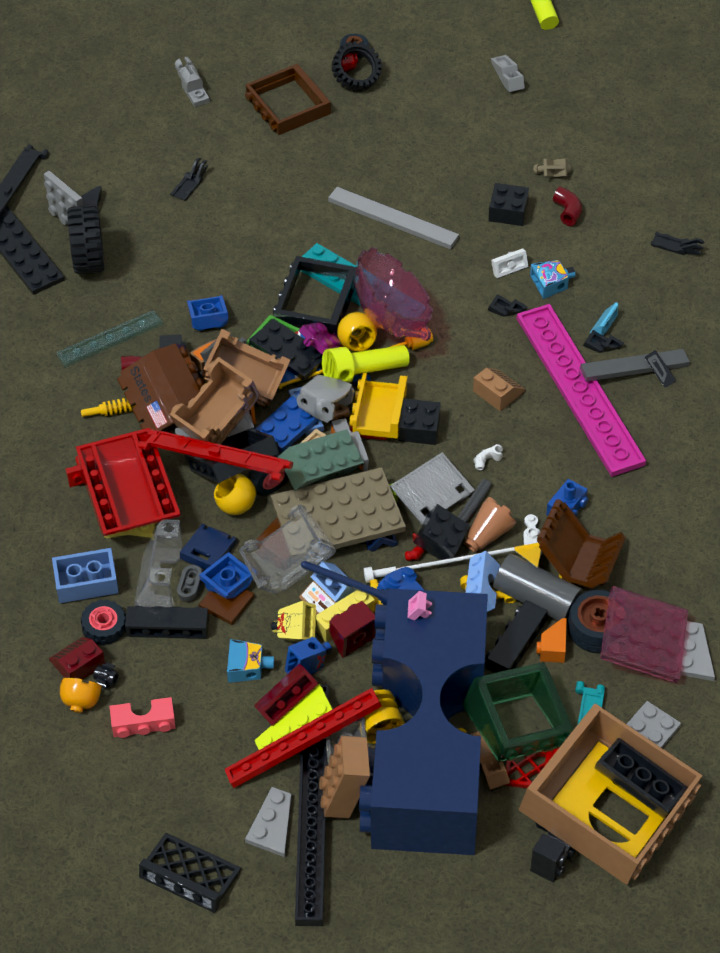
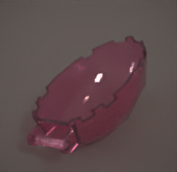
[354,247,433,341]

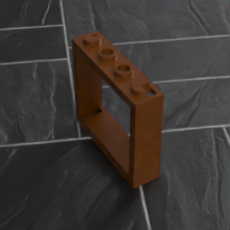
[245,63,331,135]

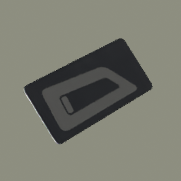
[644,350,676,388]

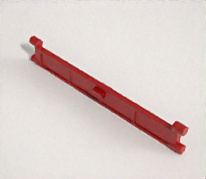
[138,429,293,482]

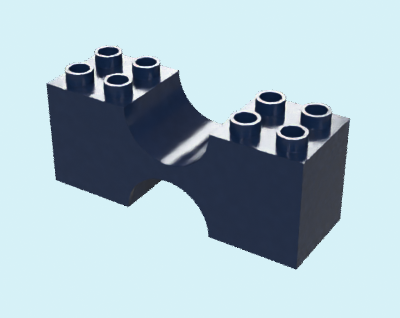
[359,588,488,855]

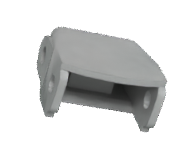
[297,375,354,423]

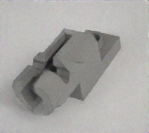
[175,57,210,107]

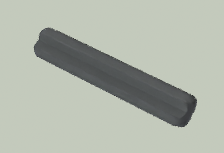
[458,479,491,523]

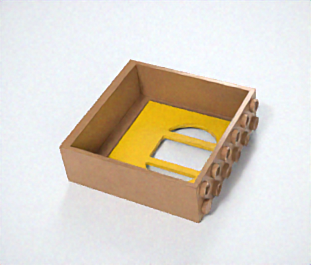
[518,704,703,885]

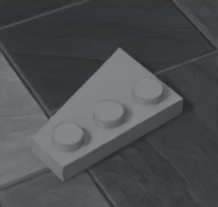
[673,620,715,681]
[245,787,291,857]

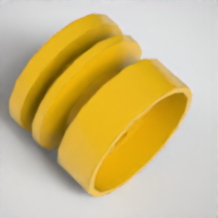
[357,689,405,744]

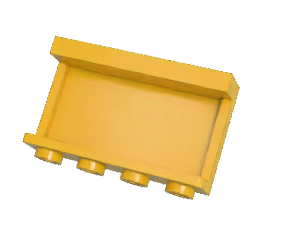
[349,373,408,439]

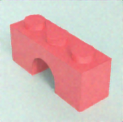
[110,697,176,738]

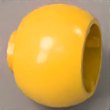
[337,312,377,352]
[214,473,256,515]

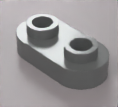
[177,565,202,601]

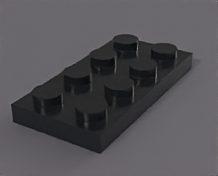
[249,319,323,381]

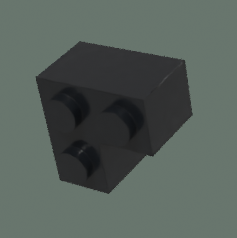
[530,832,576,883]

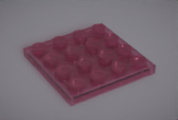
[600,586,688,683]

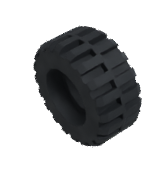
[67,205,105,274]

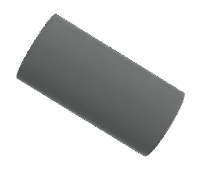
[493,553,583,621]

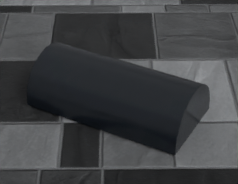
[595,738,688,819]

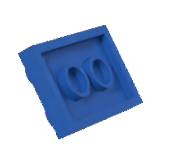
[255,396,320,453]

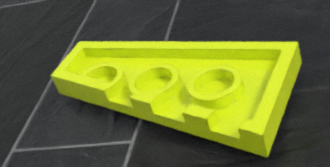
[255,684,333,750]

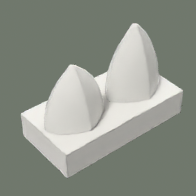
[491,249,528,278]

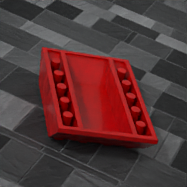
[76,428,181,536]

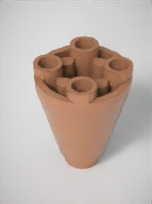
[464,497,516,553]

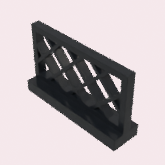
[139,833,241,913]

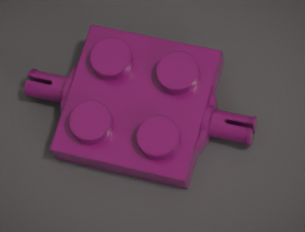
[299,322,343,355]

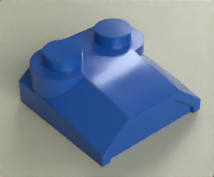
[187,295,228,331]
[199,552,256,599]
[377,567,425,590]

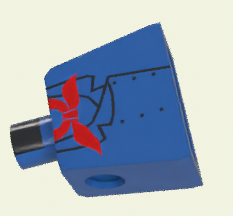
[285,637,332,675]

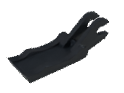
[170,157,208,201]
[651,232,705,255]

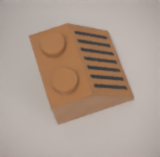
[473,367,526,411]

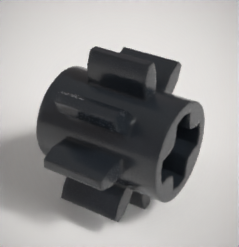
[93,662,119,689]

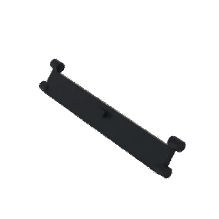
[0,144,49,215]

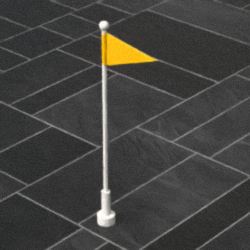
[363,543,541,584]

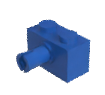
[546,479,588,516]

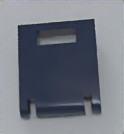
[180,524,237,570]

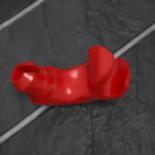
[404,533,425,561]

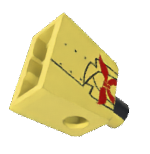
[271,601,316,642]

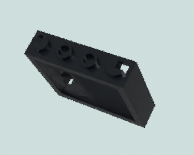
[273,256,359,335]
[184,428,279,483]

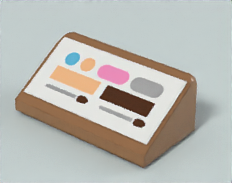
[299,581,337,615]

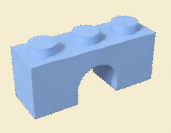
[465,551,500,612]

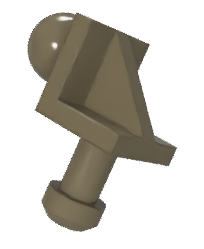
[533,159,571,177]

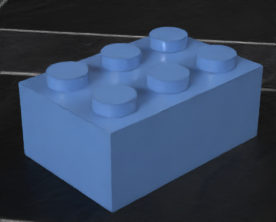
[52,548,119,603]

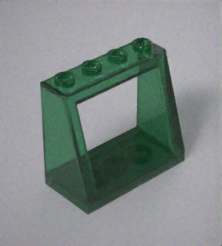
[463,662,574,762]

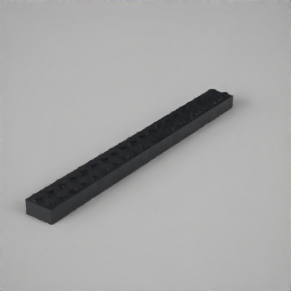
[295,685,329,926]

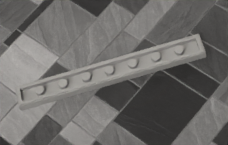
[328,187,459,250]

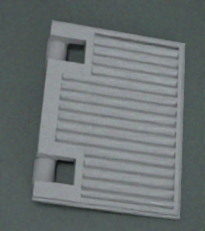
[390,452,475,525]

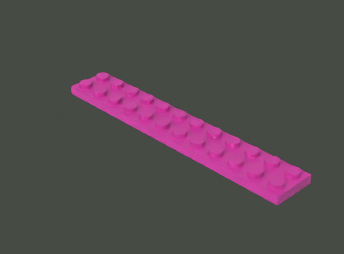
[516,304,646,477]

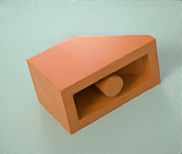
[536,618,566,663]

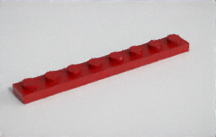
[224,688,382,788]

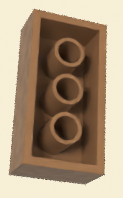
[319,736,370,818]

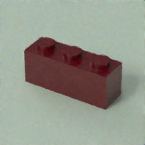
[254,664,318,726]

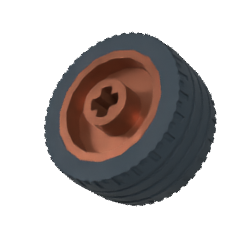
[568,590,630,654]

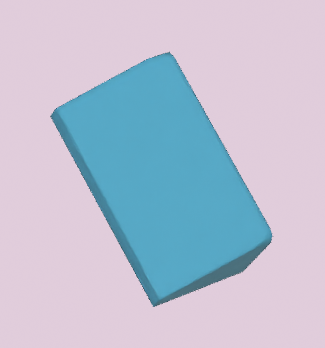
[590,302,619,336]

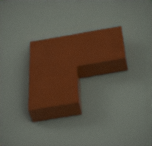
[199,589,254,625]

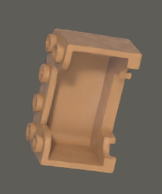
[202,329,290,407]
[169,357,259,444]

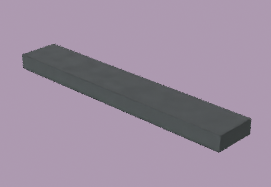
[580,349,690,382]

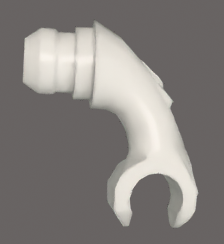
[473,444,503,471]

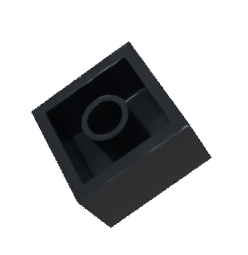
[488,183,529,226]
[399,399,441,445]
[413,504,470,560]

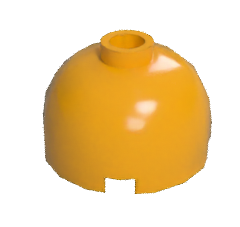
[60,678,102,713]

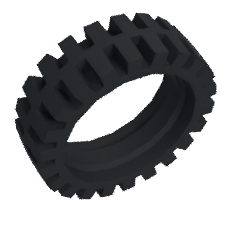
[331,41,382,92]

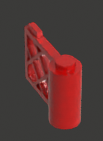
[505,744,566,795]

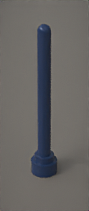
[301,561,388,605]

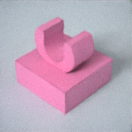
[408,591,432,620]

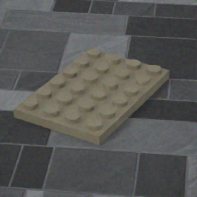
[271,467,406,560]

